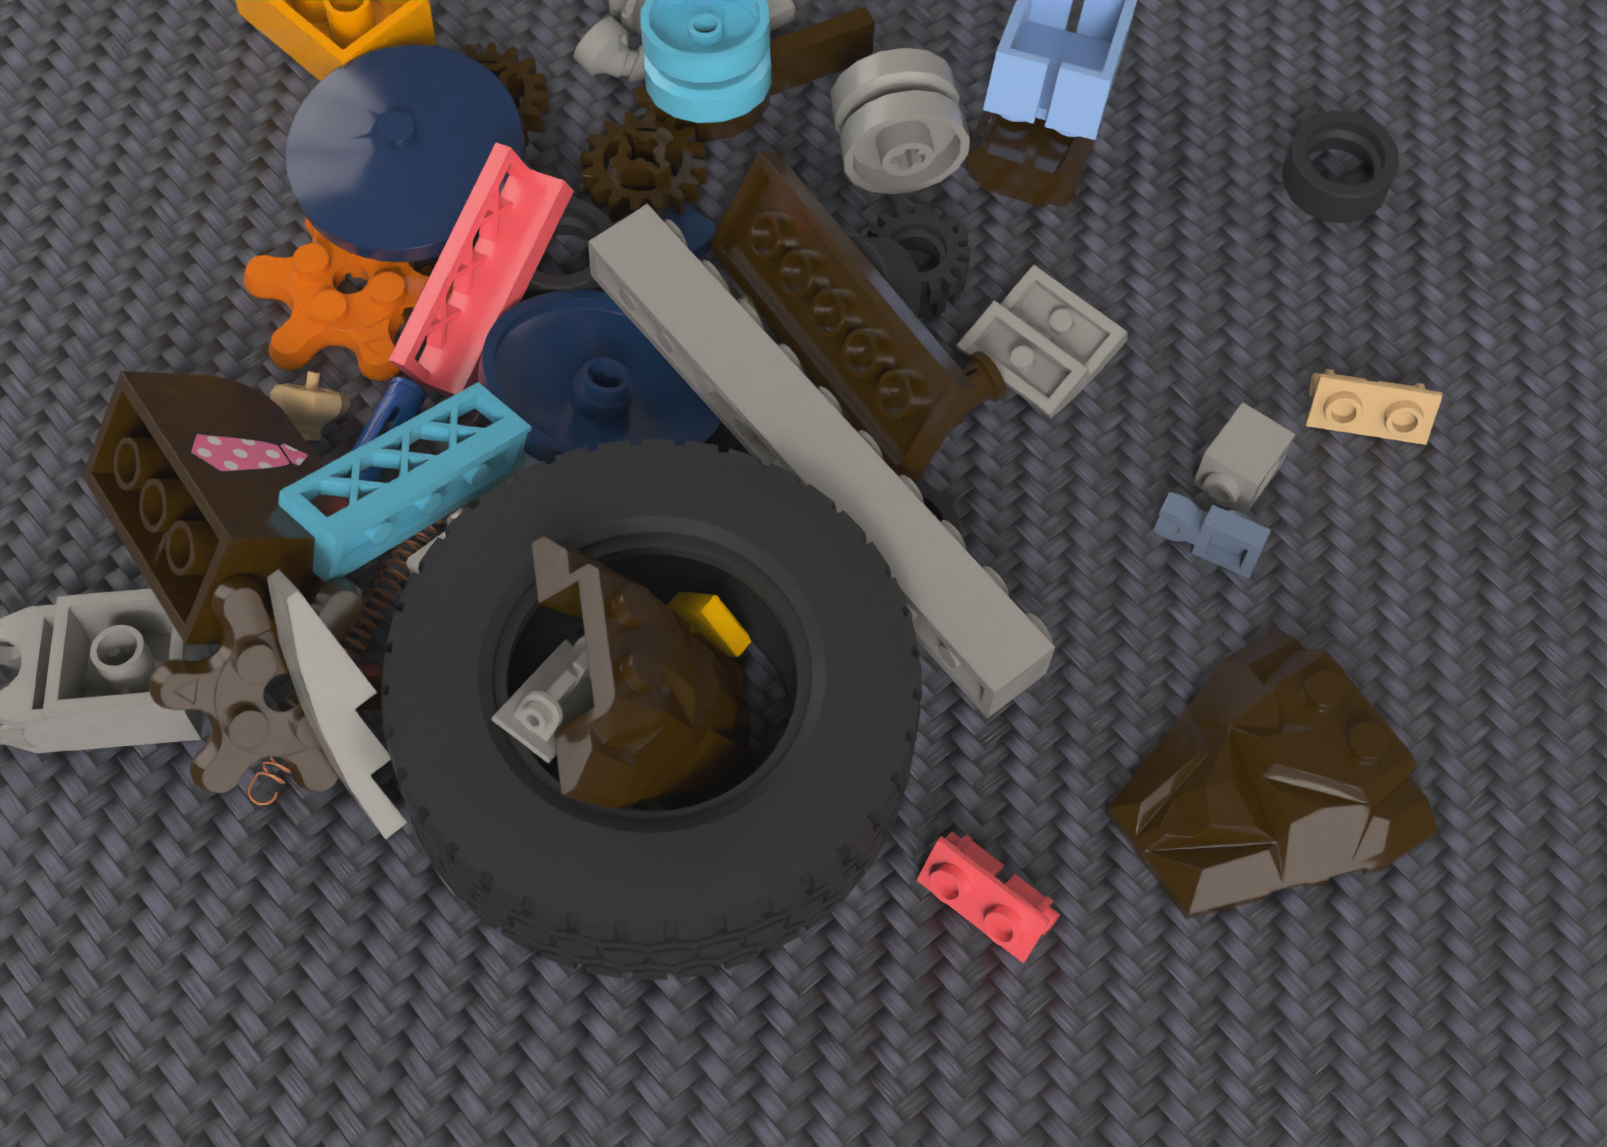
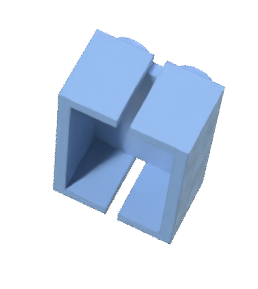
[983,0,1137,140]

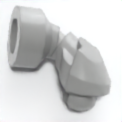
[574,16,645,83]

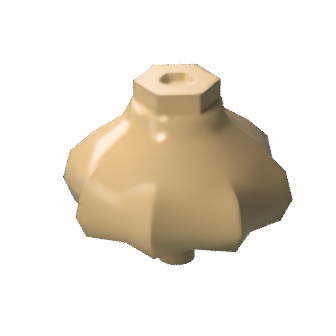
[270,371,350,440]

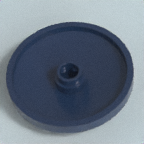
[285,45,526,262]
[478,290,722,465]

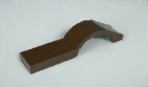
[632,6,875,142]

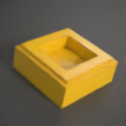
[667,592,751,658]

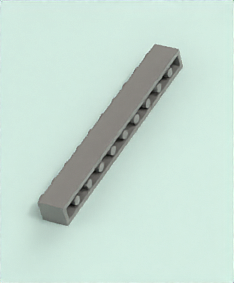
[588,204,1055,718]

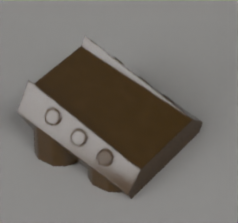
[965,111,1102,208]

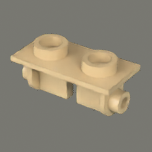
[1306,369,1443,445]

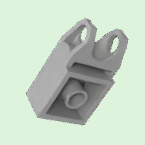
[0,588,210,753]

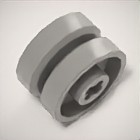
[830,48,970,194]

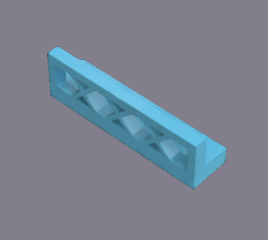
[278,382,532,582]

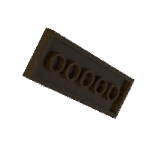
[708,151,977,484]

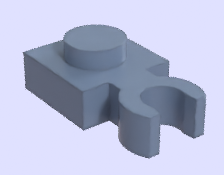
[1153,492,1271,578]

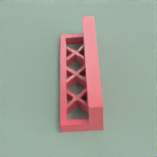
[389,143,574,397]

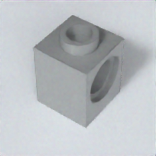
[1193,402,1296,514]

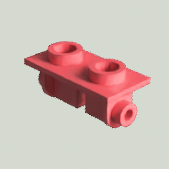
[917,832,1060,963]

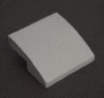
[957,264,1128,418]

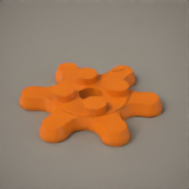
[243,217,453,381]

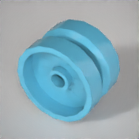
[640,0,772,123]

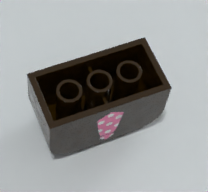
[82,371,348,645]

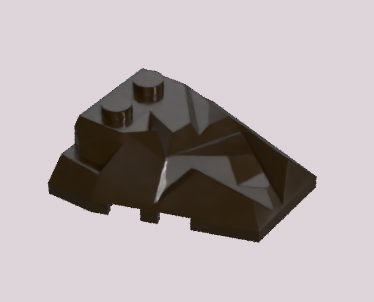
[532,536,755,810]
[1106,629,1438,919]

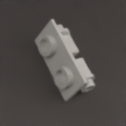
[491,635,595,763]

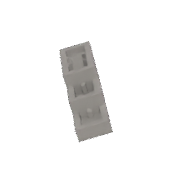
[267,569,407,840]

